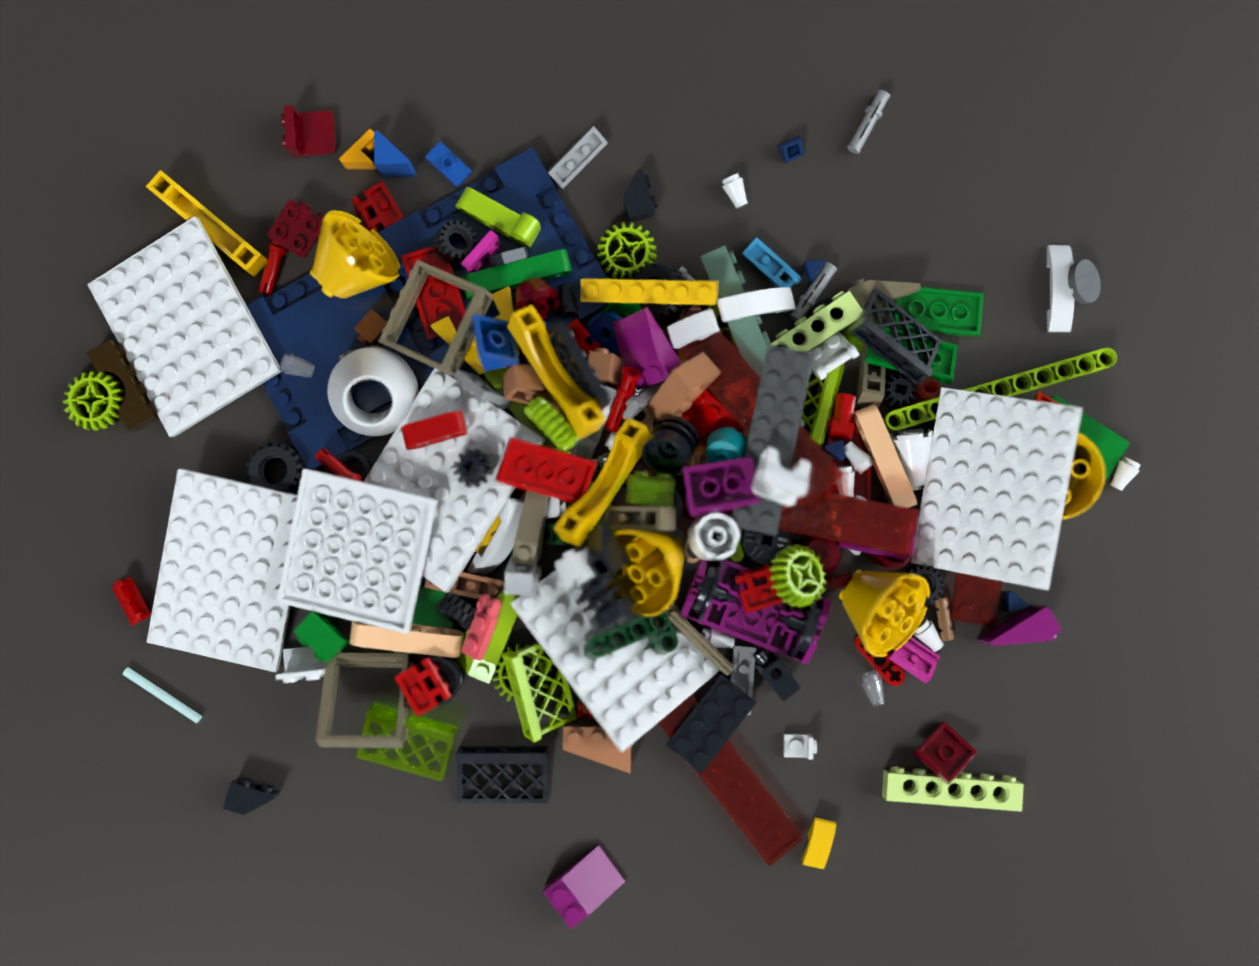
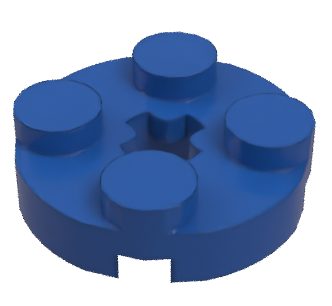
[588,311,622,355]

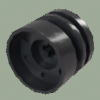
[642,416,699,477]
[740,521,790,564]
[575,573,636,633]

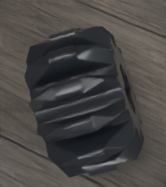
[882,371,918,409]
[453,449,493,488]

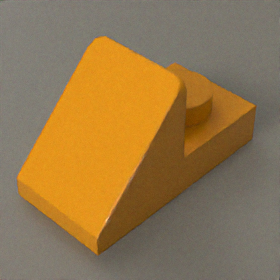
[339,129,376,169]

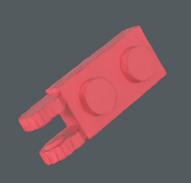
[461,593,501,661]

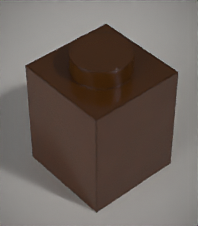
[354,309,388,346]

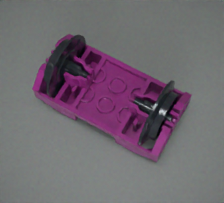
[679,559,831,665]

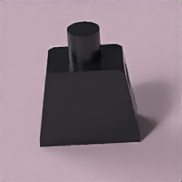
[753,647,801,702]

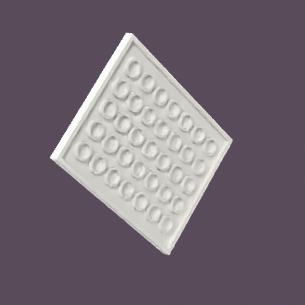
[87,216,282,437]
[364,368,546,592]
[911,387,1083,590]
[147,468,298,672]
[510,550,720,752]

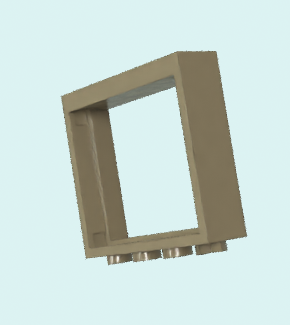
[379,260,494,377]
[316,653,415,748]

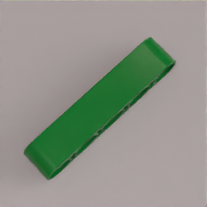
[462,249,573,300]

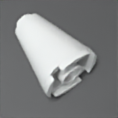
[889,429,933,490]

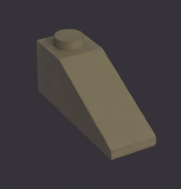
[848,279,921,310]
[855,344,886,408]
[512,490,549,566]
[603,506,676,531]

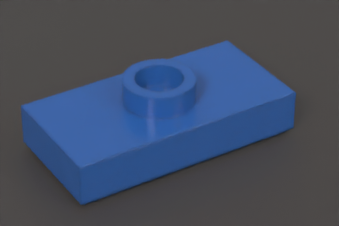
[425,142,472,188]

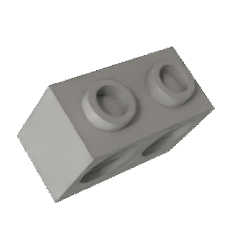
[505,556,542,595]

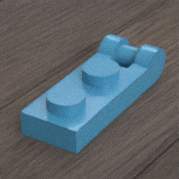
[741,237,801,288]

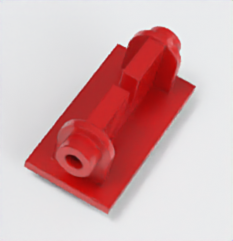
[111,576,152,626]

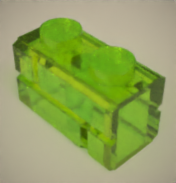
[626,471,676,508]

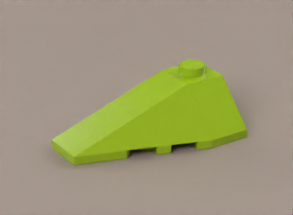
[455,589,520,684]

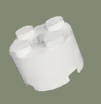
[687,513,740,560]
[555,546,599,592]

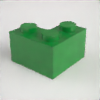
[293,611,350,663]

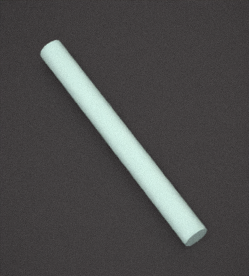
[123,667,202,723]

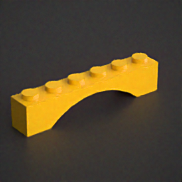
[146,170,267,277]
[581,278,719,305]
[507,305,606,439]
[554,419,650,549]

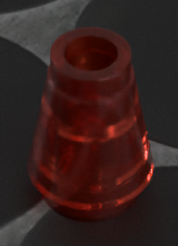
[917,378,941,401]

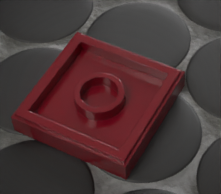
[914,721,979,785]

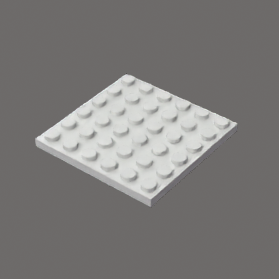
[277,469,438,634]

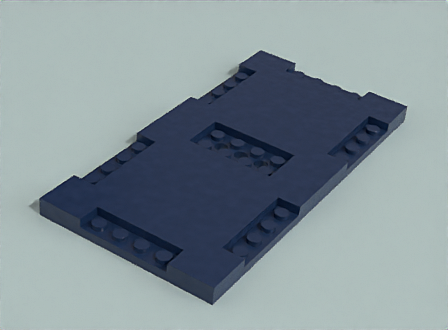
[246,147,611,471]

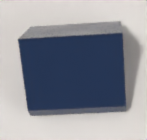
[777,135,805,164]
[802,260,825,284]
[821,440,845,462]
[1002,591,1029,612]

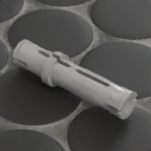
[847,90,890,154]
[789,262,837,322]

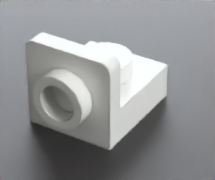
[783,733,817,760]

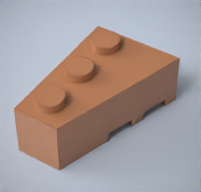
[588,348,624,390]
[647,352,721,421]
[502,364,562,412]
[563,723,631,774]

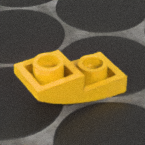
[801,817,836,869]

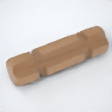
[935,597,954,641]

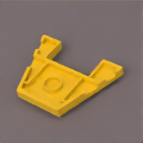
[431,286,520,375]

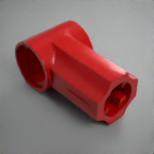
[828,393,856,439]

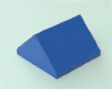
[374,130,417,178]
[472,314,519,371]

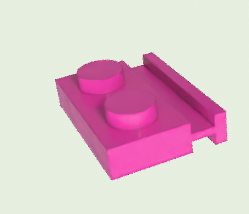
[461,230,501,274]
[889,637,940,683]

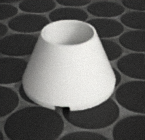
[328,347,419,436]

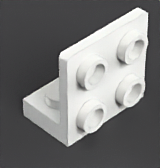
[276,646,326,683]

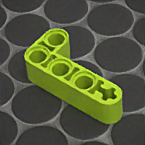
[455,187,541,249]

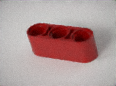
[401,410,468,450]

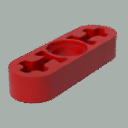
[854,633,905,686]

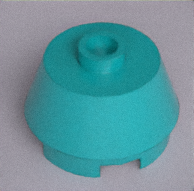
[705,427,748,464]

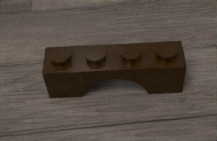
[87,340,159,432]

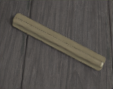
[667,609,734,676]

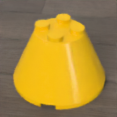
[310,210,401,299]
[1062,433,1105,519]
[609,529,685,616]
[839,570,930,657]

